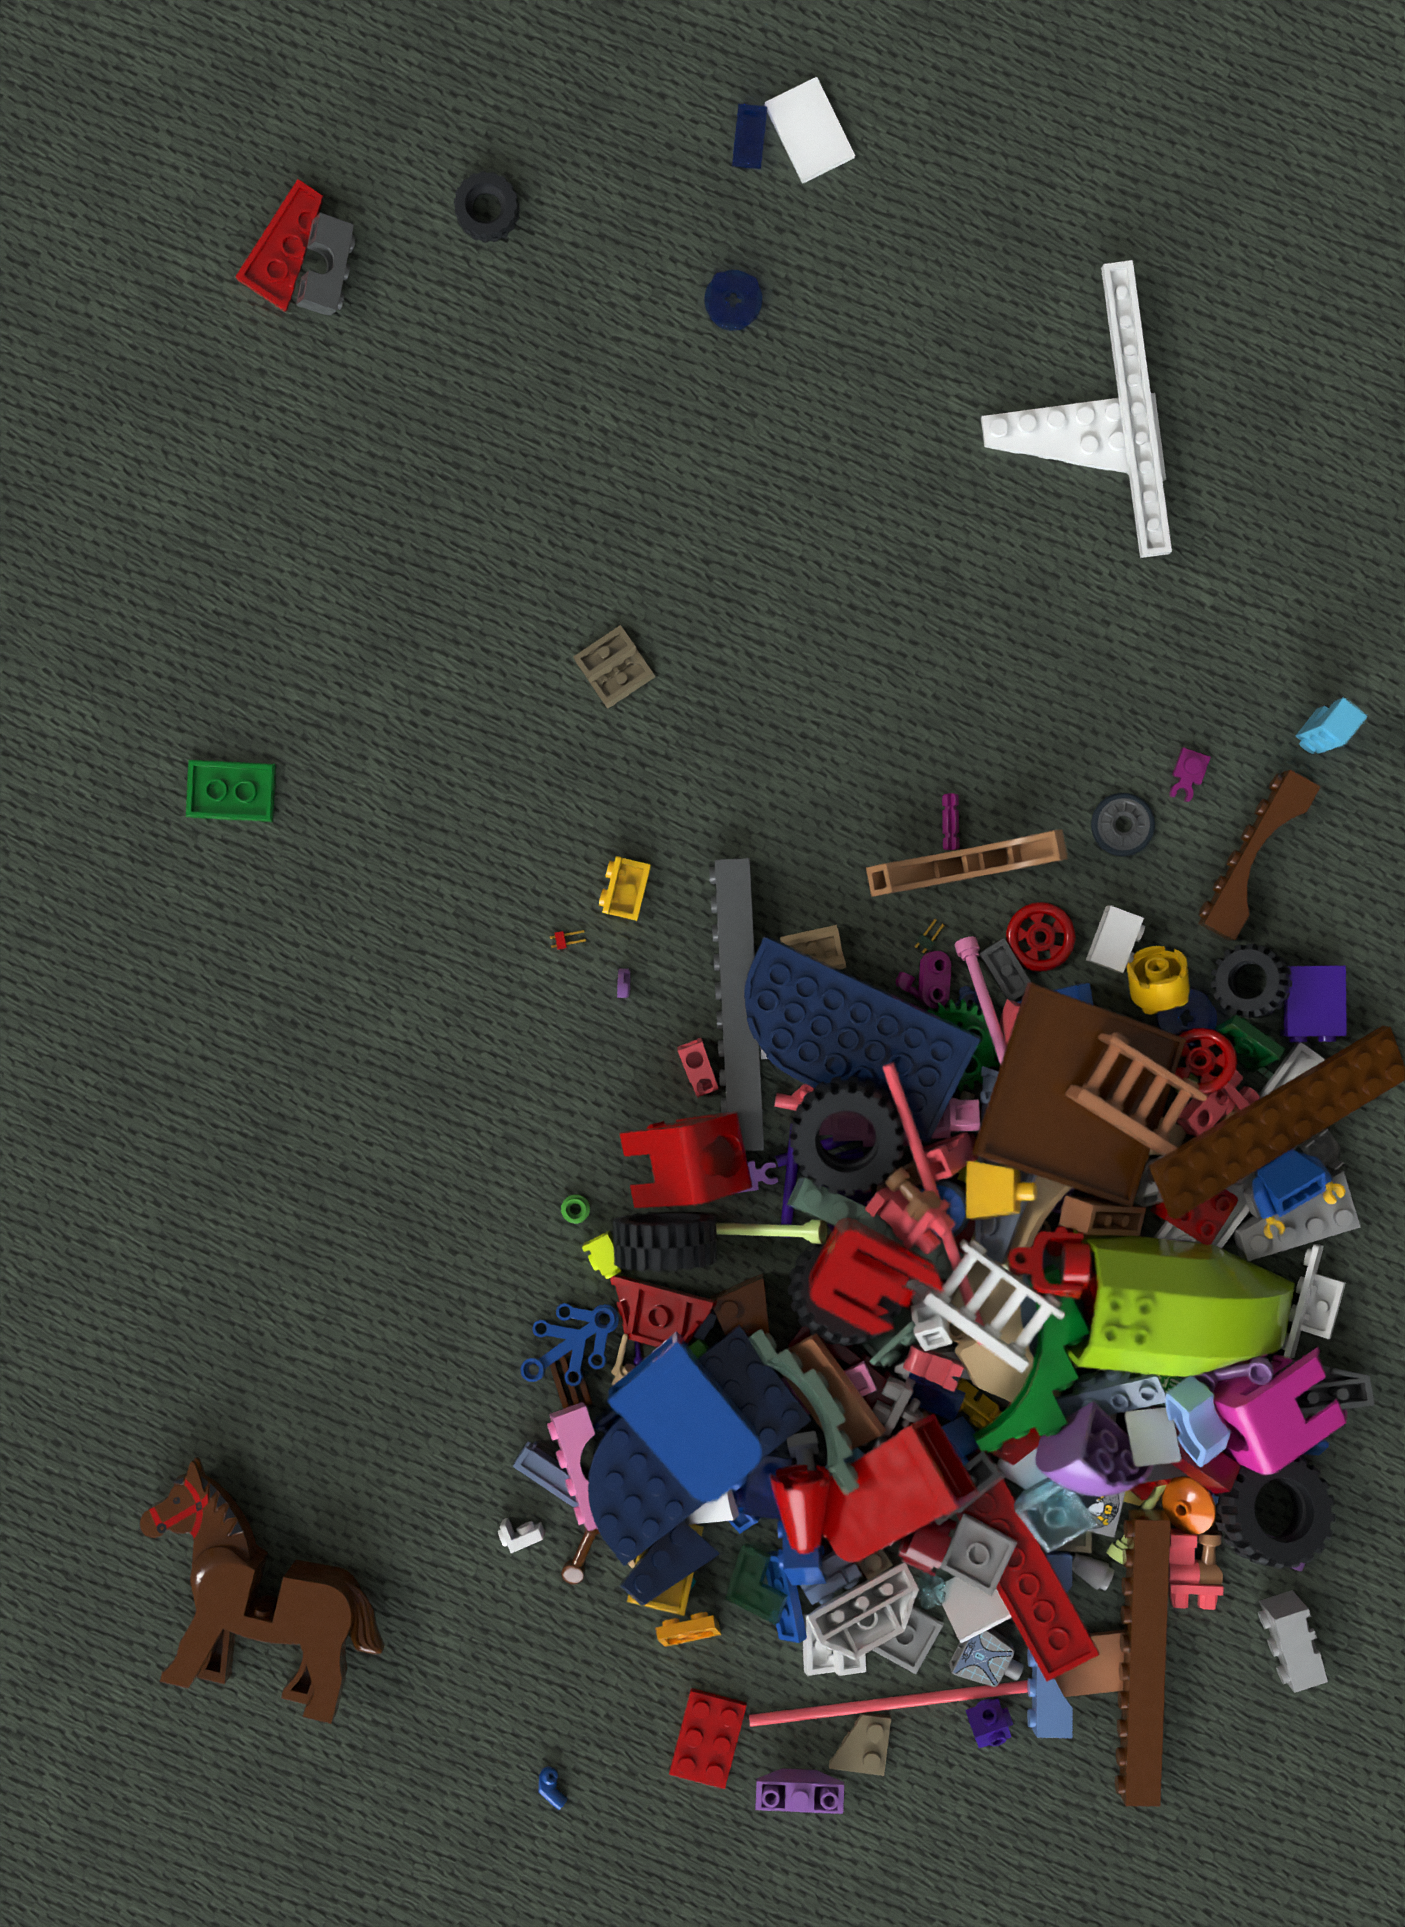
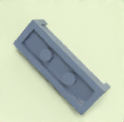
[513,1440,578,1508]

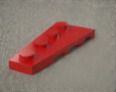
[236,179,324,312]

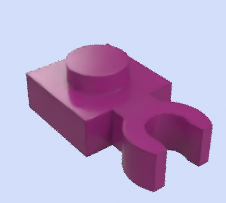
[1169,747,1211,802]

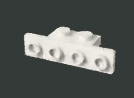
[1281,1244,1346,1358]

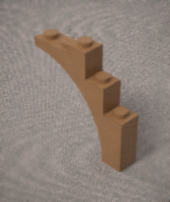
[866,829,1068,897]

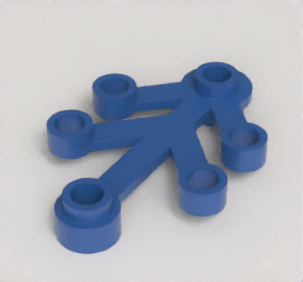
[521,1303,619,1386]

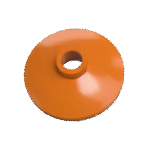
[1161,1476,1216,1534]

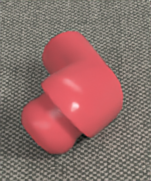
[774,1084,815,1111]

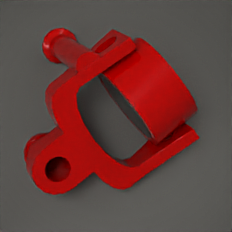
[1008,1227,1090,1299]

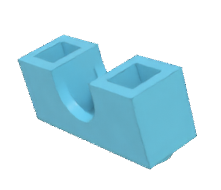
[1296,698,1367,754]

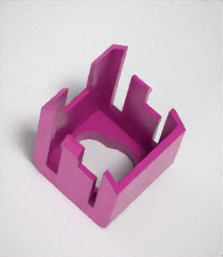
[1212,1347,1348,1475]

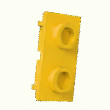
[942,1378,1002,1429]

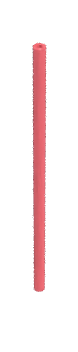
[883,1063,985,1345]
[749,1680,1028,1727]

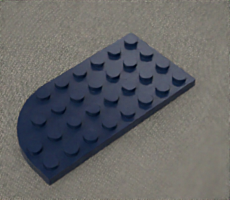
[744,935,981,1143]
[588,1325,812,1566]

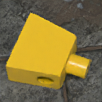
[966,1161,1037,1220]

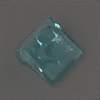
[1014,1477,1097,1554]

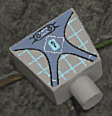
[949,1628,1024,1687]

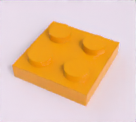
[656,1612,721,1647]

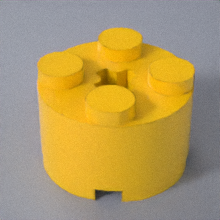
[1127,946,1190,1014]

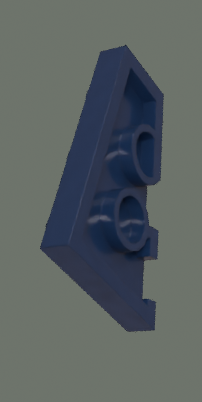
[619,1521,720,1606]

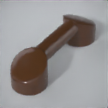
[561,1526,600,1585]

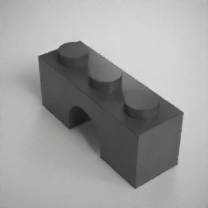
[296,213,356,316]

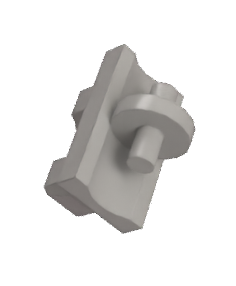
[872,1377,923,1436]

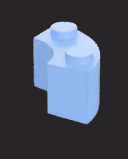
[1165,1376,1231,1467]

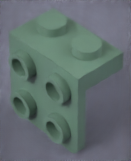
[861,1304,918,1367]

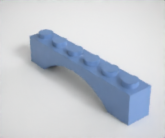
[1027,1551,1072,1738]

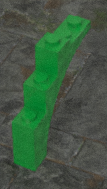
[972,1264,1090,1452]

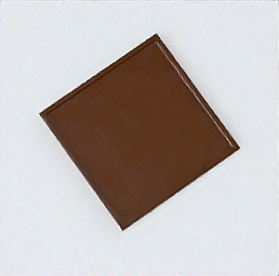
[972,982,1186,1207]

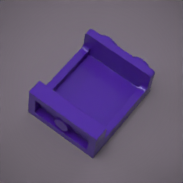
[1280,965,1347,1042]

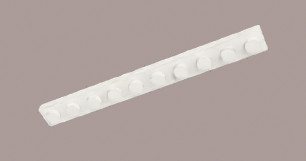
[1101,260,1172,558]

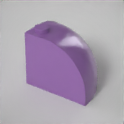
[1035,1401,1154,1496]

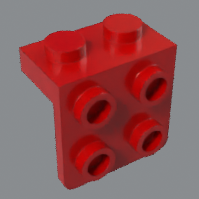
[1150,1189,1238,1245]

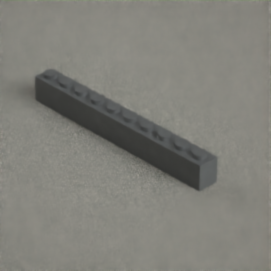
[709,858,764,1151]

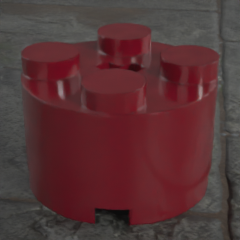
[898,1518,957,1576]

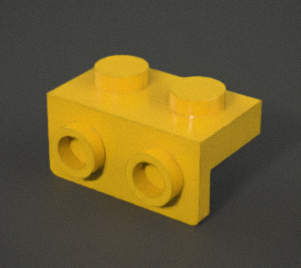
[599,856,651,921]

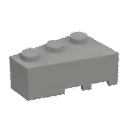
[1258,1590,1328,1693]

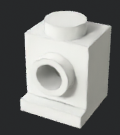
[911,1303,952,1351]

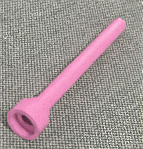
[954,937,1007,1065]

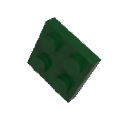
[1212,1014,1285,1073]

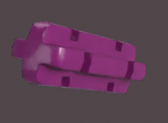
[942,793,959,850]

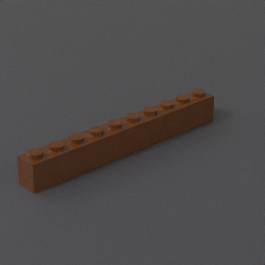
[1115,1510,1171,1807]

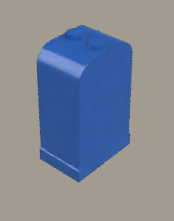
[608,1331,761,1502]

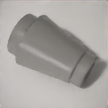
[1072,1553,1115,1591]

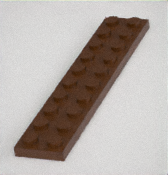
[1148,1025,1405,1219]

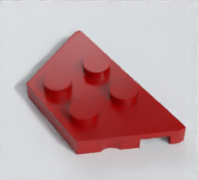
[610,1275,717,1347]

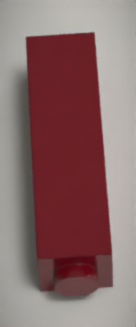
[1145,1407,1241,1494]

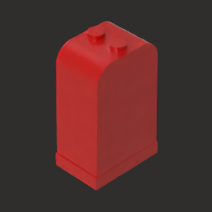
[822,1414,980,1562]

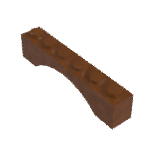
[1198,770,1321,941]

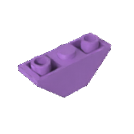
[755,1769,844,1814]

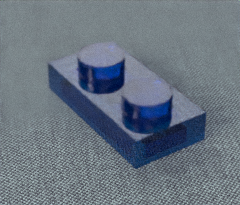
[732,104,767,169]

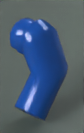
[538,1767,567,1810]

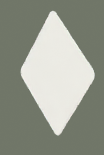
[1125,1408,1181,1466]

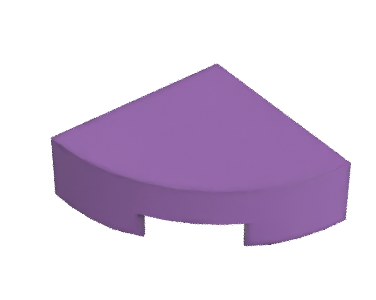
[617,968,630,998]

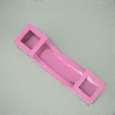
[547,1402,597,1531]

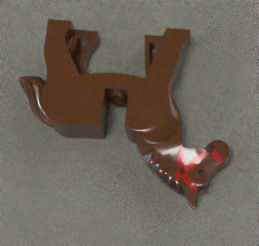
[140,1457,385,1724]

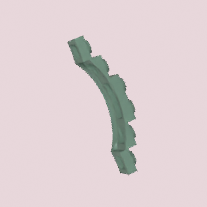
[748,1329,859,1494]

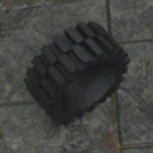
[613,1211,717,1271]

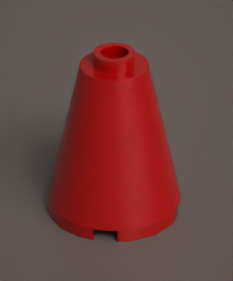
[770,1464,830,1554]

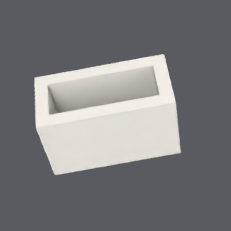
[1086,906,1145,973]

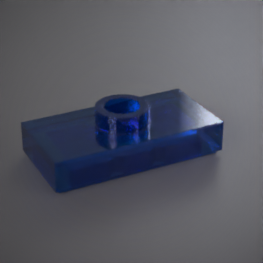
[908,1372,965,1422]

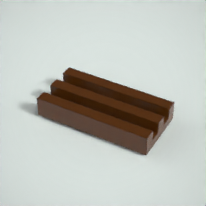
[550,1350,593,1409]

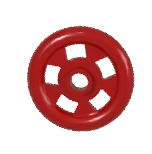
[1006,902,1075,972]
[1175,1028,1237,1095]

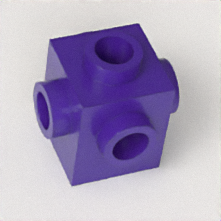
[965,1699,1014,1749]

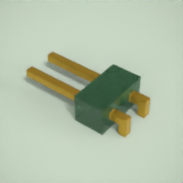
[915,919,944,953]

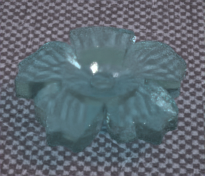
[917,1573,946,1609]

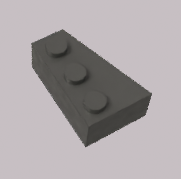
[1268,1354,1375,1414]

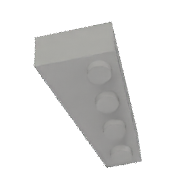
[1233,1168,1361,1261]

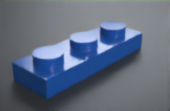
[762,1551,807,1643]

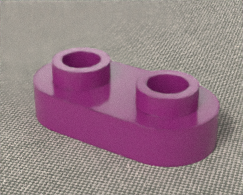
[918,951,951,1009]

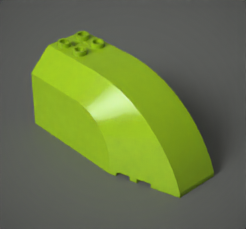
[1063,1230,1295,1376]

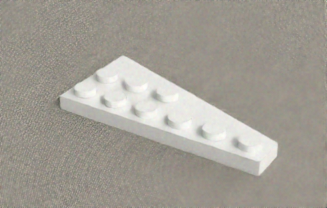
[981,393,1166,481]

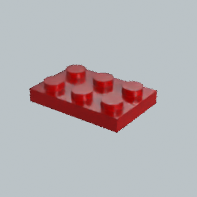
[669,1688,747,1789]

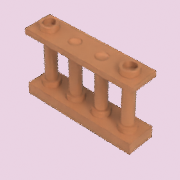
[1065,1032,1207,1156]

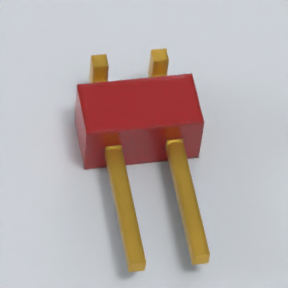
[550,930,586,950]

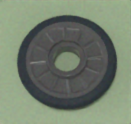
[1091,793,1155,856]

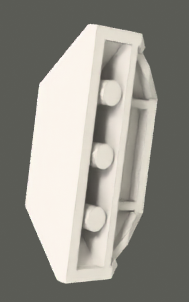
[806,1563,919,1659]

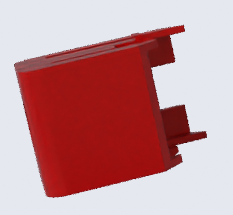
[620,1111,752,1208]
[809,1218,944,1334]

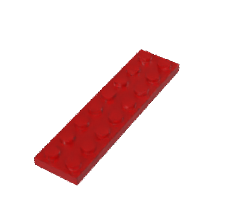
[956,1449,1099,1682]

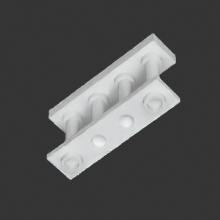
[922,1239,1065,1373]

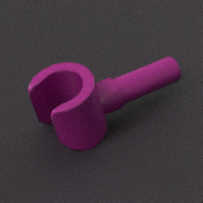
[895,971,920,1002]

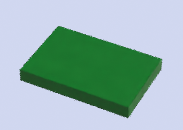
[186,760,276,822]

